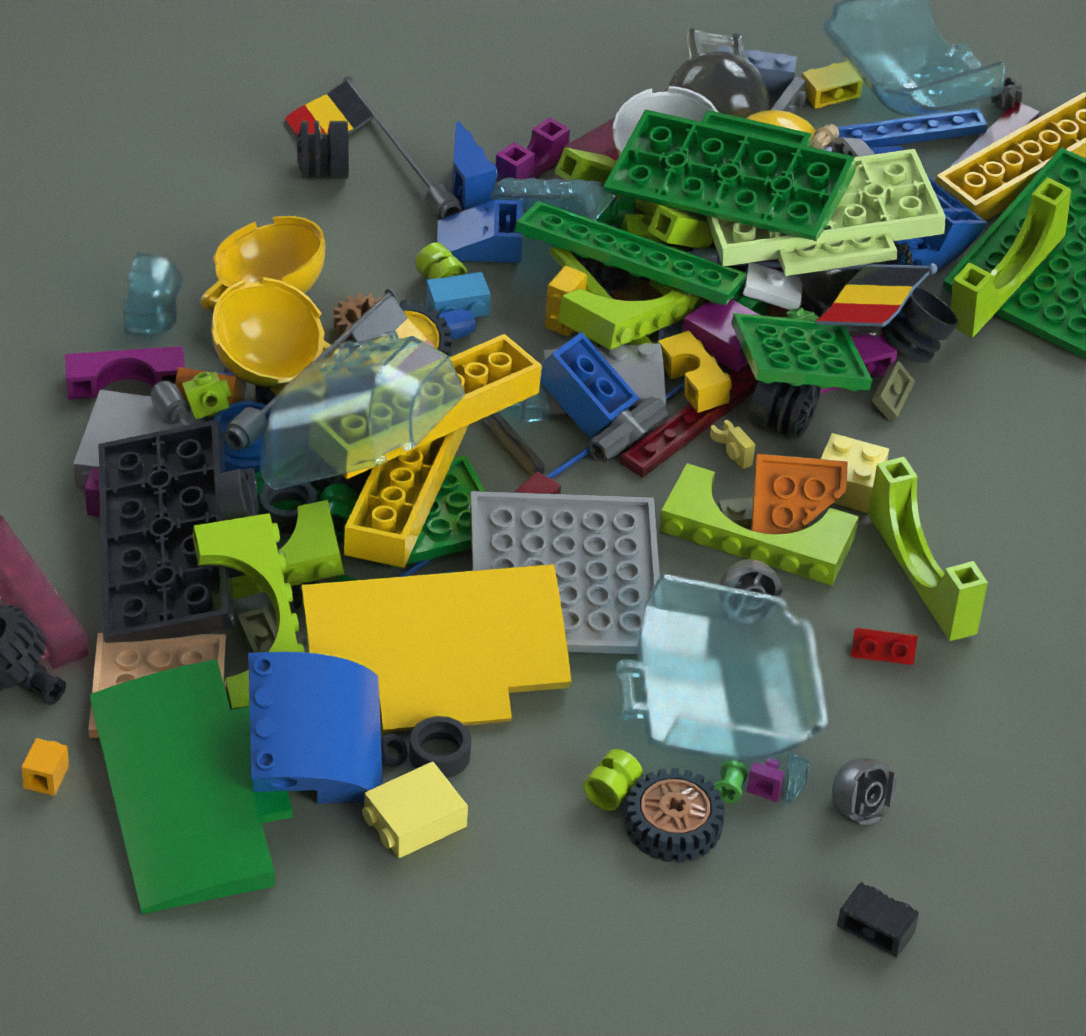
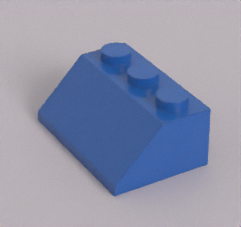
[540,332,640,440]

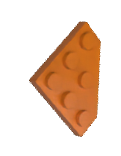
[751,454,848,534]

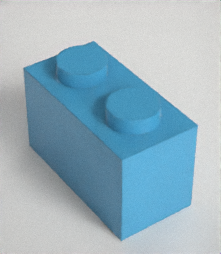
[426,272,491,318]

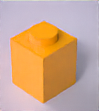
[21,738,69,796]

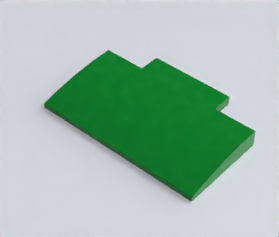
[603,109,855,241]
[89,659,293,914]

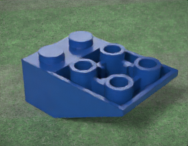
[452,121,498,211]
[437,200,522,263]

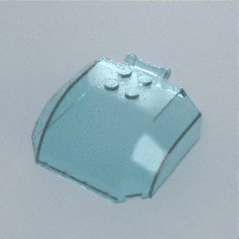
[824,0,1005,117]
[259,330,465,490]
[616,574,828,761]

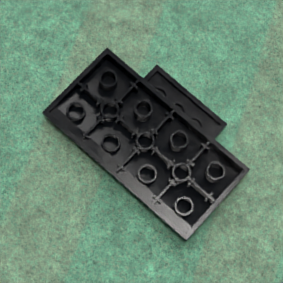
[98,419,259,643]

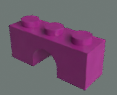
[495,117,570,192]

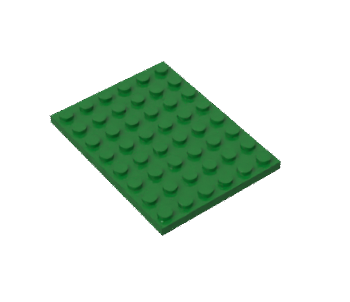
[943,147,1086,359]

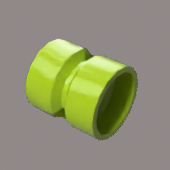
[415,242,467,280]
[583,749,643,811]

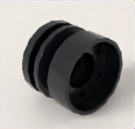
[297,121,349,179]
[881,287,959,363]
[749,381,821,439]

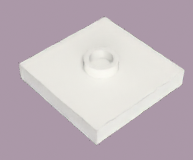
[743,262,803,310]

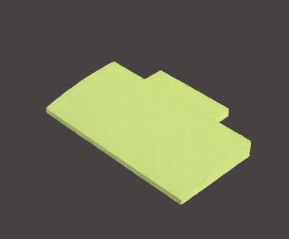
[706,149,945,276]

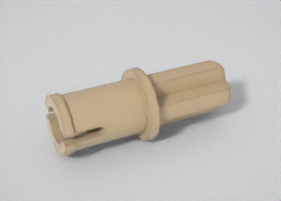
[810,124,839,150]

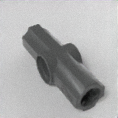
[588,396,668,463]

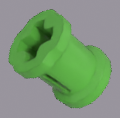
[714,760,749,804]

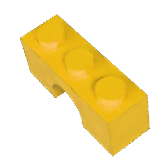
[658,331,732,413]

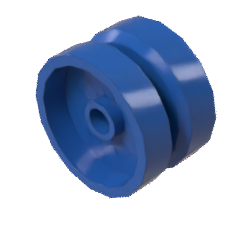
[214,401,280,473]

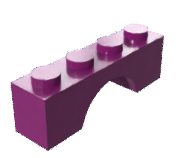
[65,346,185,400]

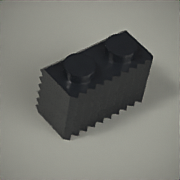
[837,882,919,957]

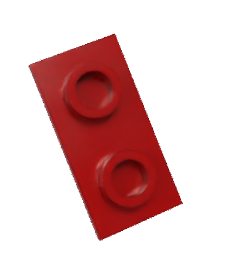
[851,627,918,665]

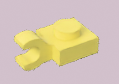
[710,420,755,469]

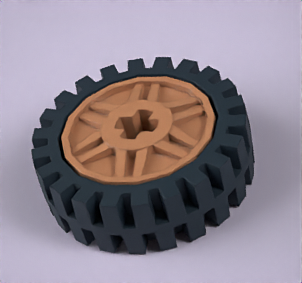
[625,768,724,863]

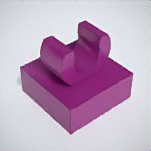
[747,757,785,802]

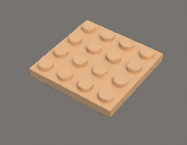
[88,633,226,738]

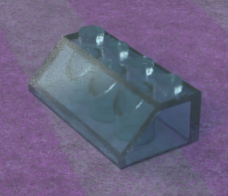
[490,177,617,221]

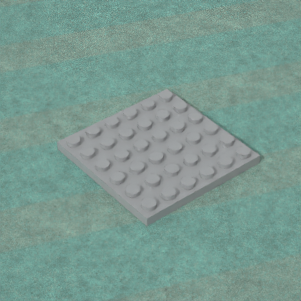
[470,491,665,655]

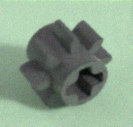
[990,77,1023,110]

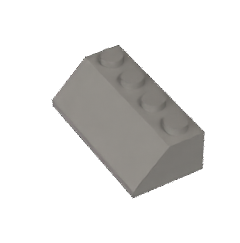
[544,343,666,415]

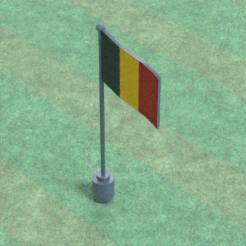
[687,248,937,327]

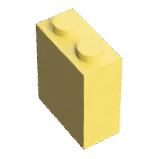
[362,762,468,859]

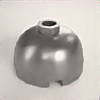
[719,559,783,624]
[832,757,896,825]

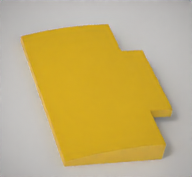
[302,564,572,733]

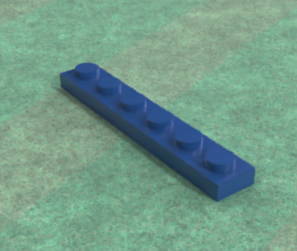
[837,108,988,147]

